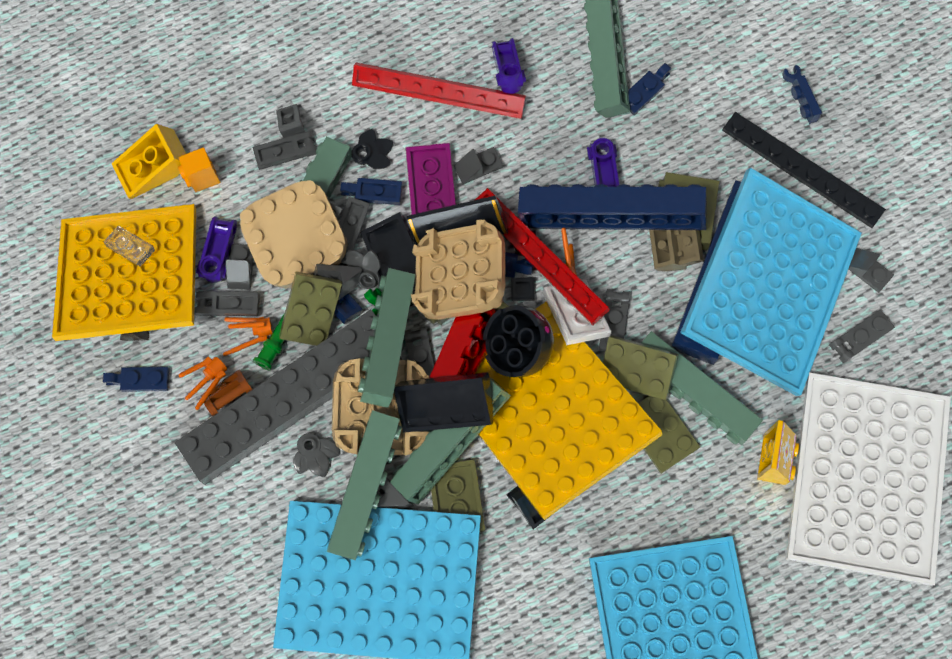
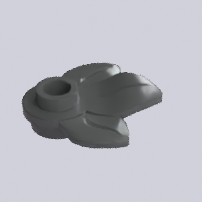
[346,250,381,289]
[293,433,340,477]

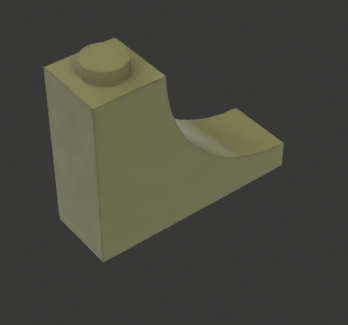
[658,172,719,250]

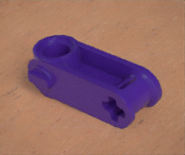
[492,38,526,94]
[587,138,619,187]
[196,216,237,283]

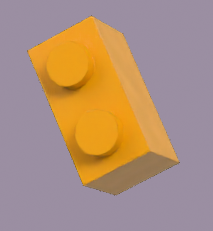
[178,147,220,193]

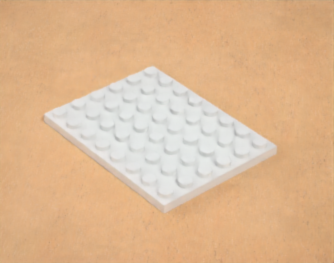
[786,372,951,586]

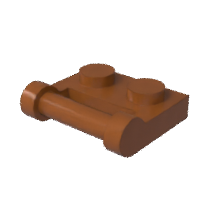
[201,369,253,416]

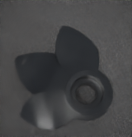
[351,129,393,169]

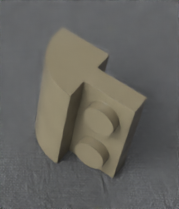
[649,230,704,272]

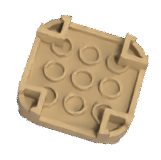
[240,180,348,289]
[411,220,505,320]
[331,358,429,455]

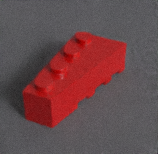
[429,308,496,378]

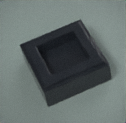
[511,277,535,301]

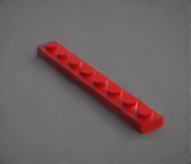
[352,62,526,119]
[475,188,610,326]

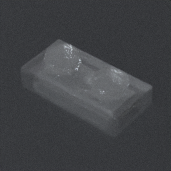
[104,225,155,267]

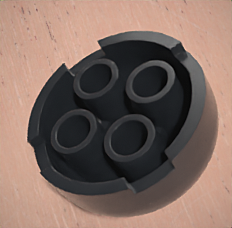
[483,305,554,377]

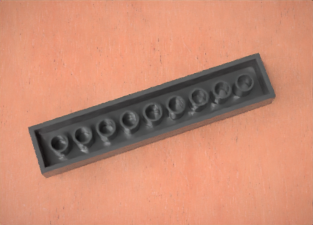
[174,309,376,485]

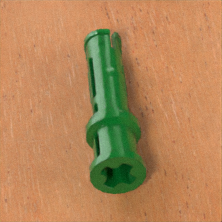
[253,313,285,371]

